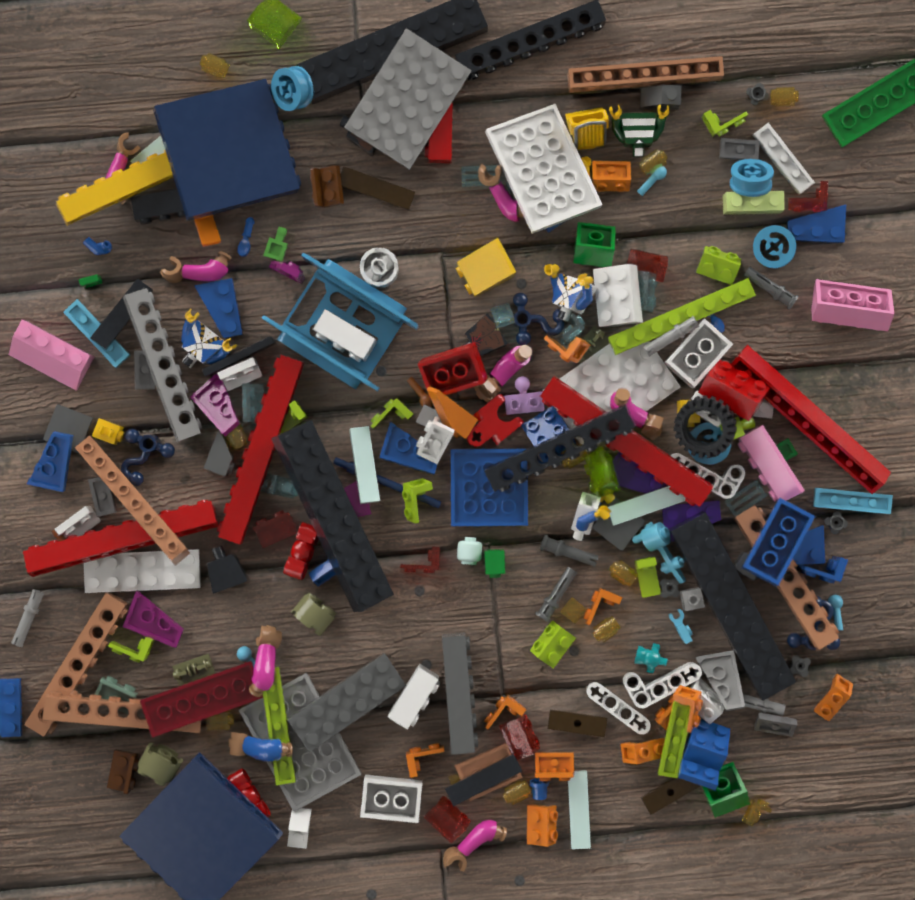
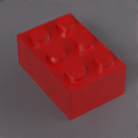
[417,342,488,400]
[698,360,770,421]

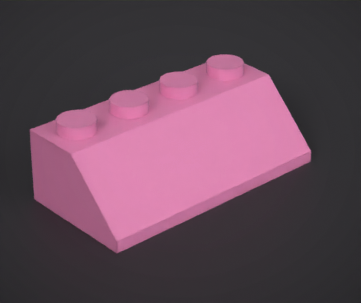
[811,279,894,331]
[9,320,94,391]
[737,425,805,502]

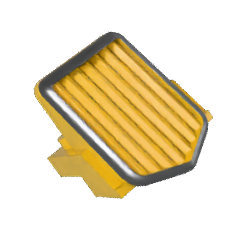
[565,107,609,151]

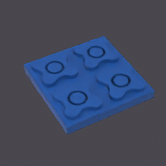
[451,449,528,526]

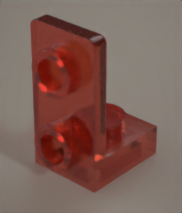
[788,181,828,212]
[627,249,668,282]
[400,546,440,573]

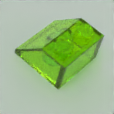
[247,0,302,49]
[584,446,621,497]

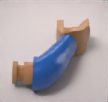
[228,732,293,762]

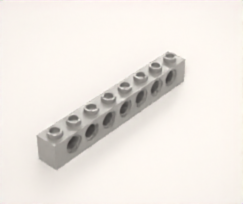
[123,288,202,442]

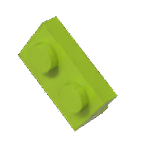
[696,246,741,285]
[530,620,576,669]

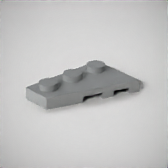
[696,650,745,711]

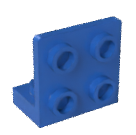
[521,406,576,462]
[797,556,848,584]

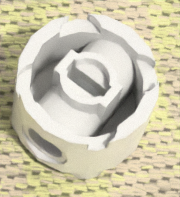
[360,248,399,289]

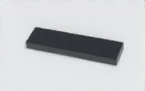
[90,278,153,350]
[202,336,276,378]
[445,753,522,806]

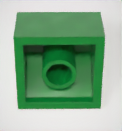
[573,222,616,268]
[701,762,751,818]

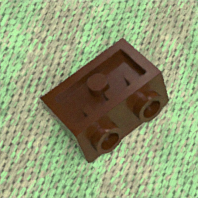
[310,165,344,208]
[107,749,139,794]

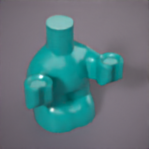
[634,643,668,673]

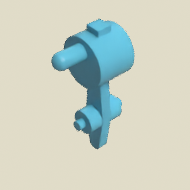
[632,522,686,584]

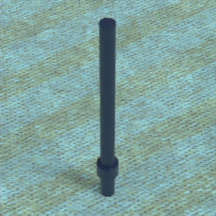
[333,457,441,509]

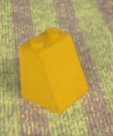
[455,238,516,297]

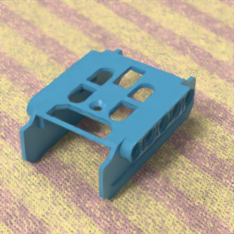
[262,253,419,392]

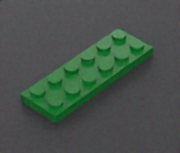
[822,59,915,148]

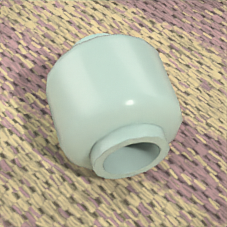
[457,537,482,565]

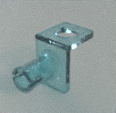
[261,473,298,499]

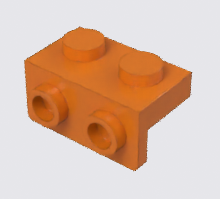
[535,752,575,781]
[527,804,558,847]

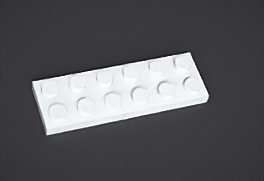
[84,549,201,593]

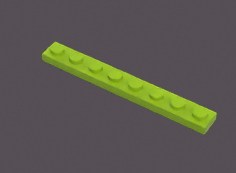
[608,278,756,355]

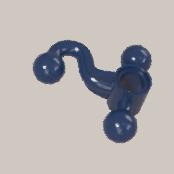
[512,293,565,346]
[121,429,175,487]
[787,596,840,650]

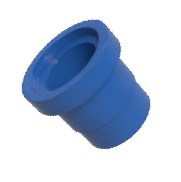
[530,778,549,800]

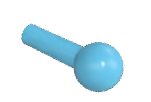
[637,165,667,196]
[828,595,843,631]
[237,646,255,668]

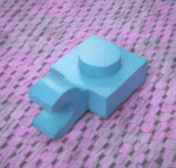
[669,609,693,644]

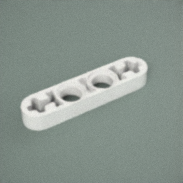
[586,682,651,734]

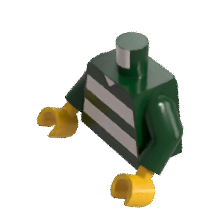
[609,104,669,158]

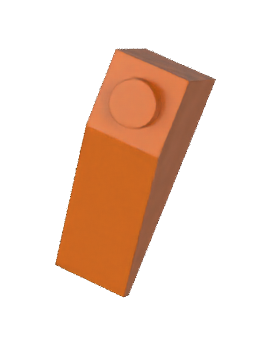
[427,386,478,439]

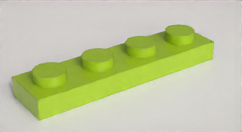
[658,701,691,778]

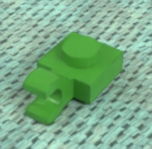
[263,227,288,262]

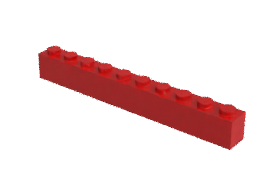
[730,344,891,494]
[217,355,305,545]
[540,376,713,507]
[23,500,219,577]

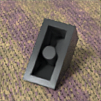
[640,85,682,109]
[204,432,235,477]

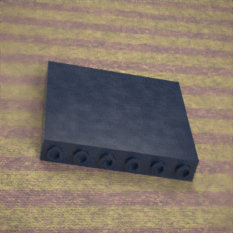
[153,79,301,221]
[119,752,283,900]

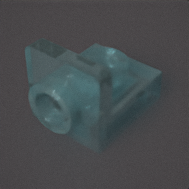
[490,303,515,328]

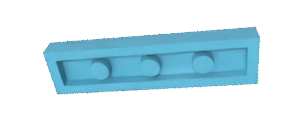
[63,299,131,368]
[813,488,893,514]

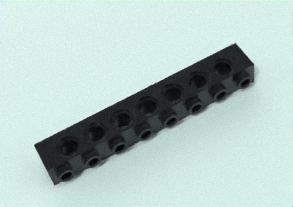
[455,0,606,81]
[484,404,636,492]

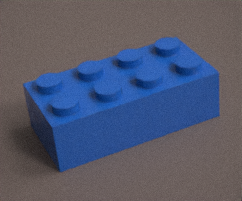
[742,498,815,587]

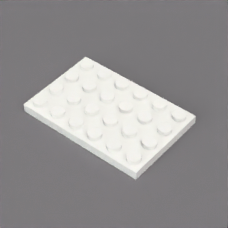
[485,104,602,234]
[543,324,681,453]

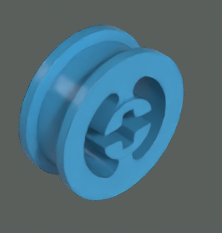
[271,66,313,111]
[730,159,774,197]
[753,225,796,268]
[688,422,731,465]

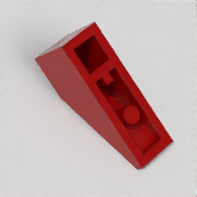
[425,103,453,163]

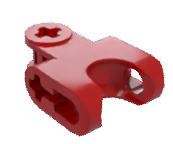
[466,394,524,447]

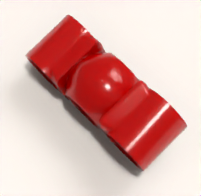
[283,522,319,581]
[226,768,271,817]

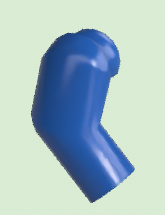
[83,237,112,255]

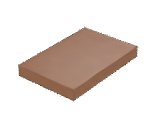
[454,742,522,801]

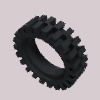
[674,395,737,458]

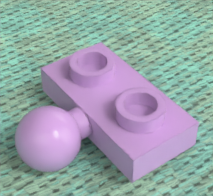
[504,376,544,415]

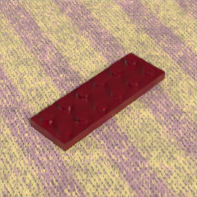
[140,661,263,737]

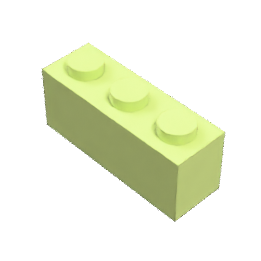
[723,191,785,215]

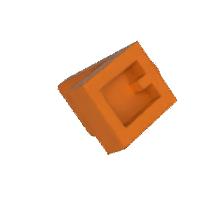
[194,215,221,247]
[544,335,591,363]
[583,588,622,626]
[814,674,853,721]
[672,685,703,733]
[484,695,526,730]
[621,738,665,764]
[406,743,445,778]

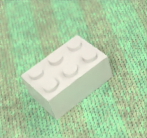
[593,264,643,327]
[313,309,377,363]
[664,318,733,388]
[388,663,440,729]
[360,775,423,823]

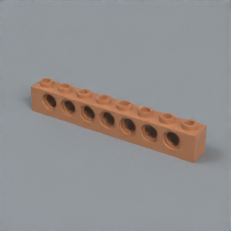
[567,56,724,93]
[75,436,190,566]
[734,505,839,650]
[24,592,129,737]
[42,691,201,733]

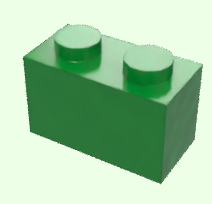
[484,549,505,578]

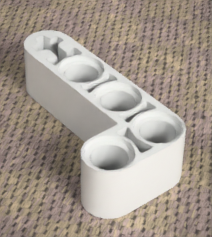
[670,453,745,499]
[623,662,702,708]

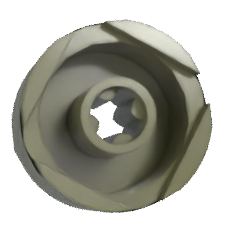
[291,592,337,636]
[137,742,183,786]

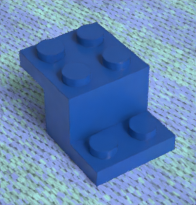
[678,719,731,790]

